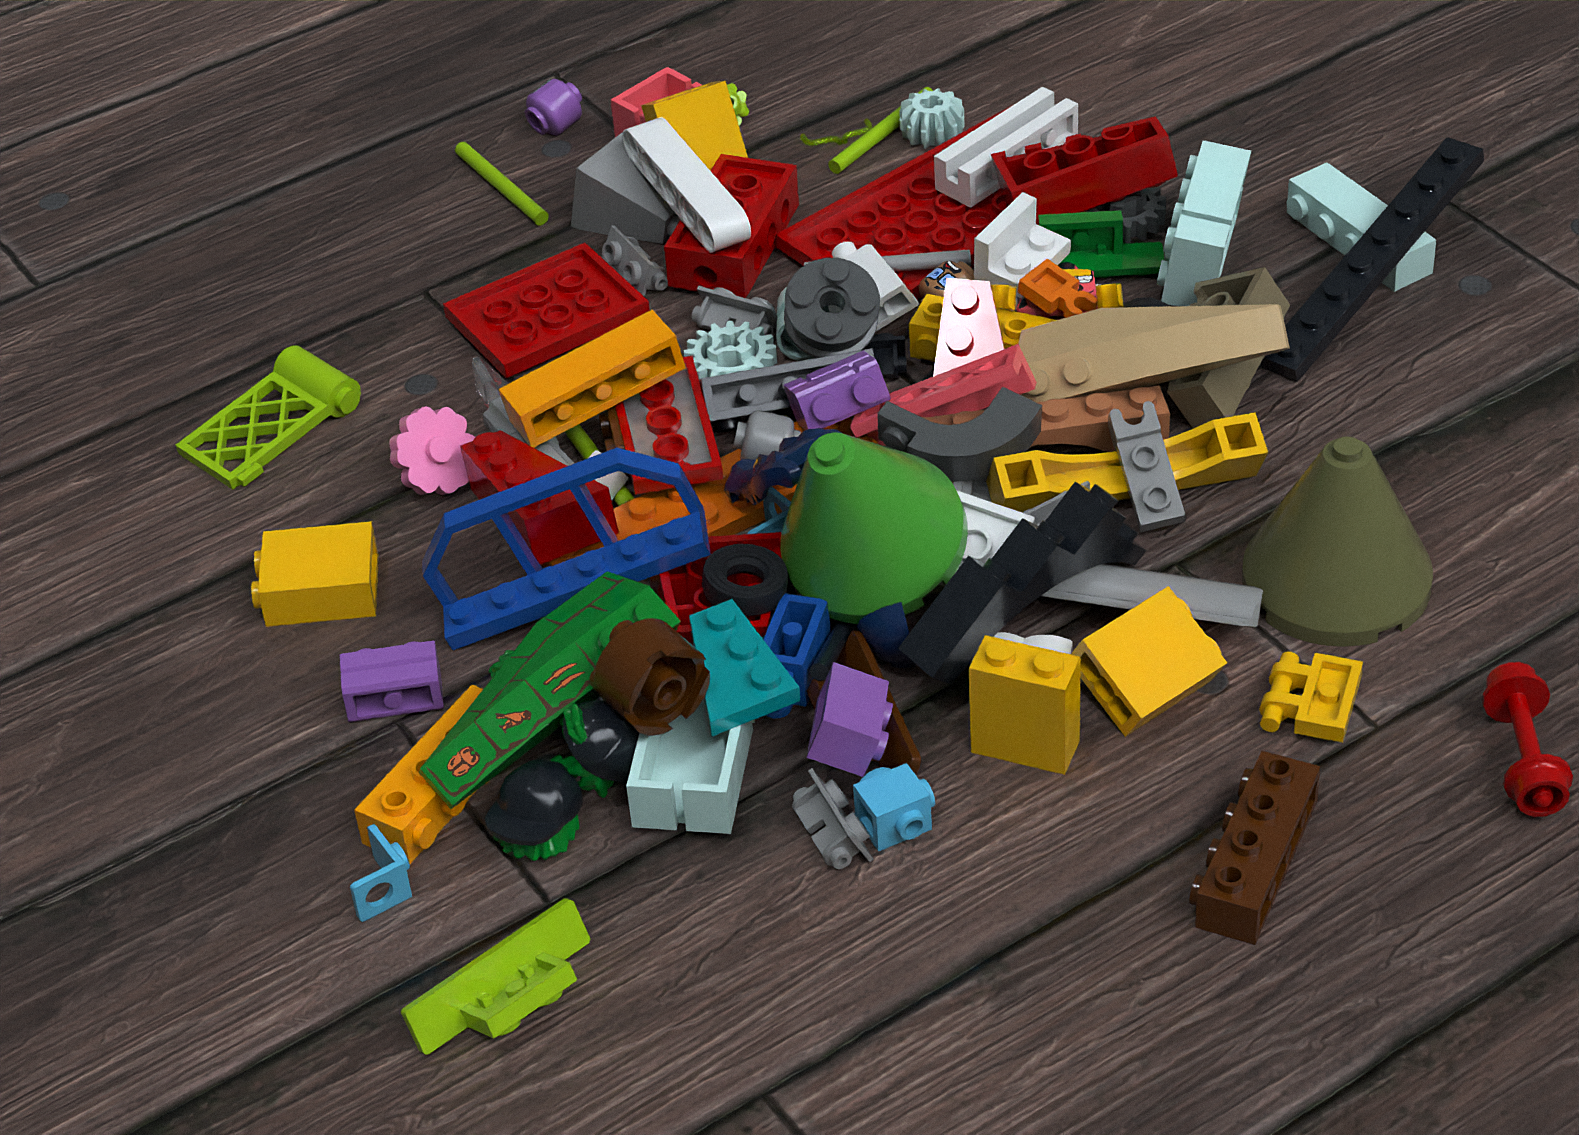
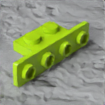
[401,898,590,1055]

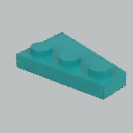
[689,599,800,737]

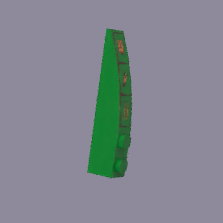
[419,571,681,809]

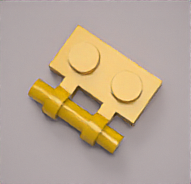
[1259,652,1363,743]

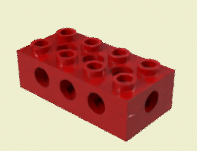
[664,154,799,298]

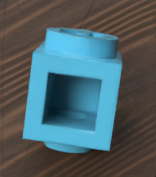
[853,763,935,852]

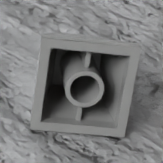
[571,132,681,244]

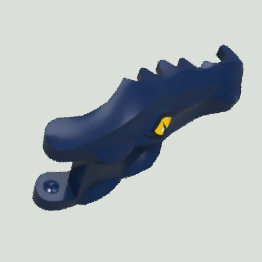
[724,428,842,506]

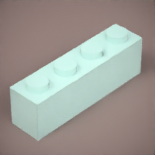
[1287,162,1436,292]

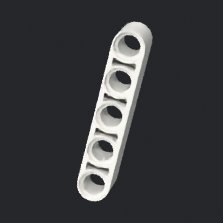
[623,117,751,253]

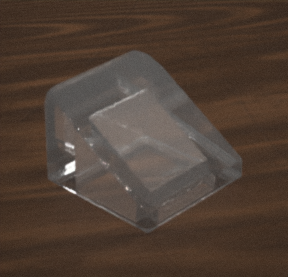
[472,356,508,409]

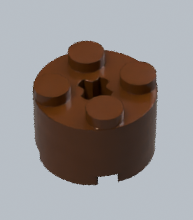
[589,618,710,735]

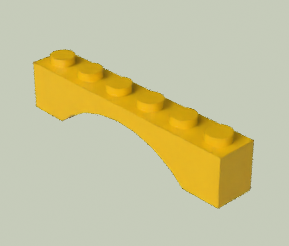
[986,412,1268,513]

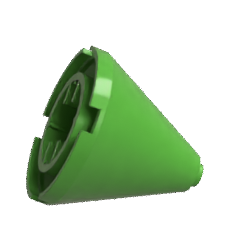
[781,432,968,624]

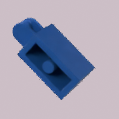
[763,593,831,718]

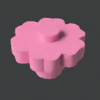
[389,406,475,495]

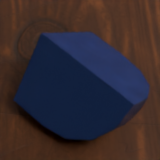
[857,602,916,668]

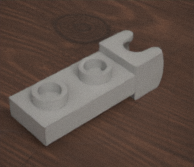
[1108,401,1185,532]

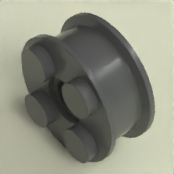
[784,257,880,358]

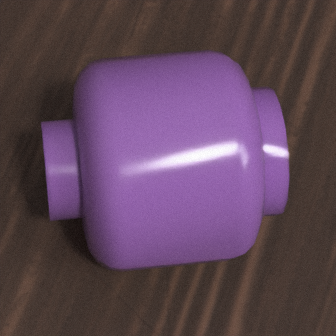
[524,79,582,135]

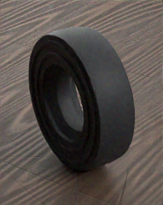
[702,544,788,616]

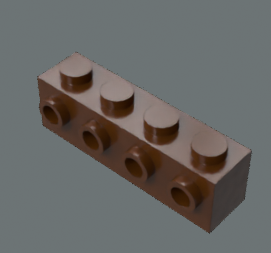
[1189,751,1320,945]

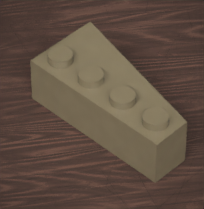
[1167,267,1290,429]

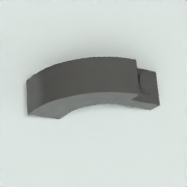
[878,387,1042,482]

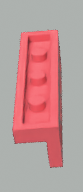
[850,344,1037,446]

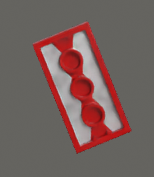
[615,356,724,495]

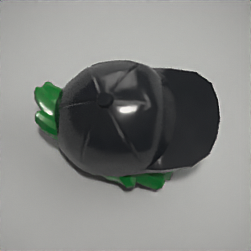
[559,700,640,798]
[484,755,583,861]

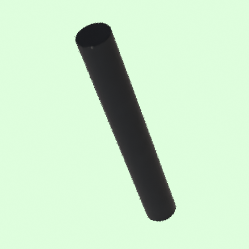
[810,620,857,681]

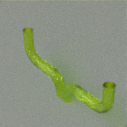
[800,118,872,146]

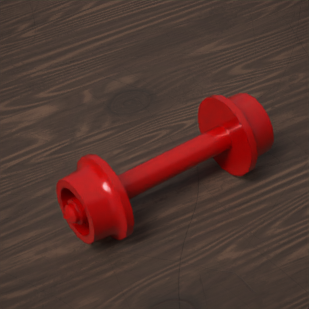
[1482,662,1573,817]

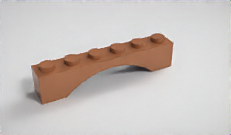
[903,385,1170,483]

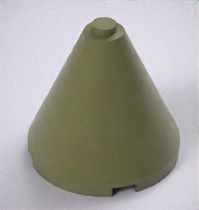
[1242,437,1433,647]

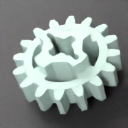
[684,321,777,381]

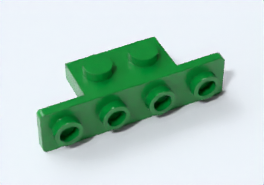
[1038,210,1164,278]

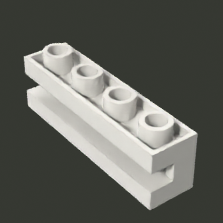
[934,87,1078,208]

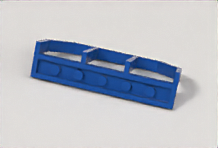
[422,448,711,650]

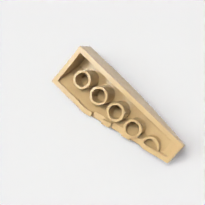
[1019,304,1290,402]

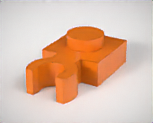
[1017,259,1098,318]

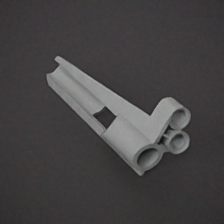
[927,564,1263,627]

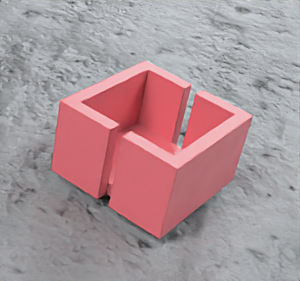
[611,67,702,137]

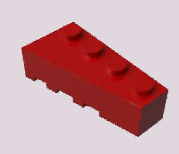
[991,116,1178,225]
[460,430,619,565]

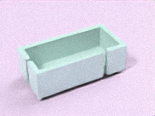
[1157,140,1251,306]
[626,699,755,834]

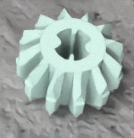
[899,88,965,149]

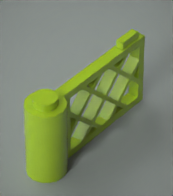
[175,345,361,490]

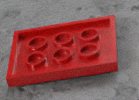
[443,242,650,378]

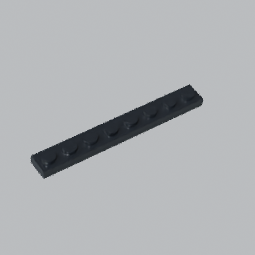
[1261,137,1484,382]

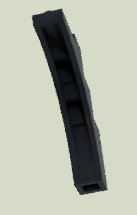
[898,482,1147,684]

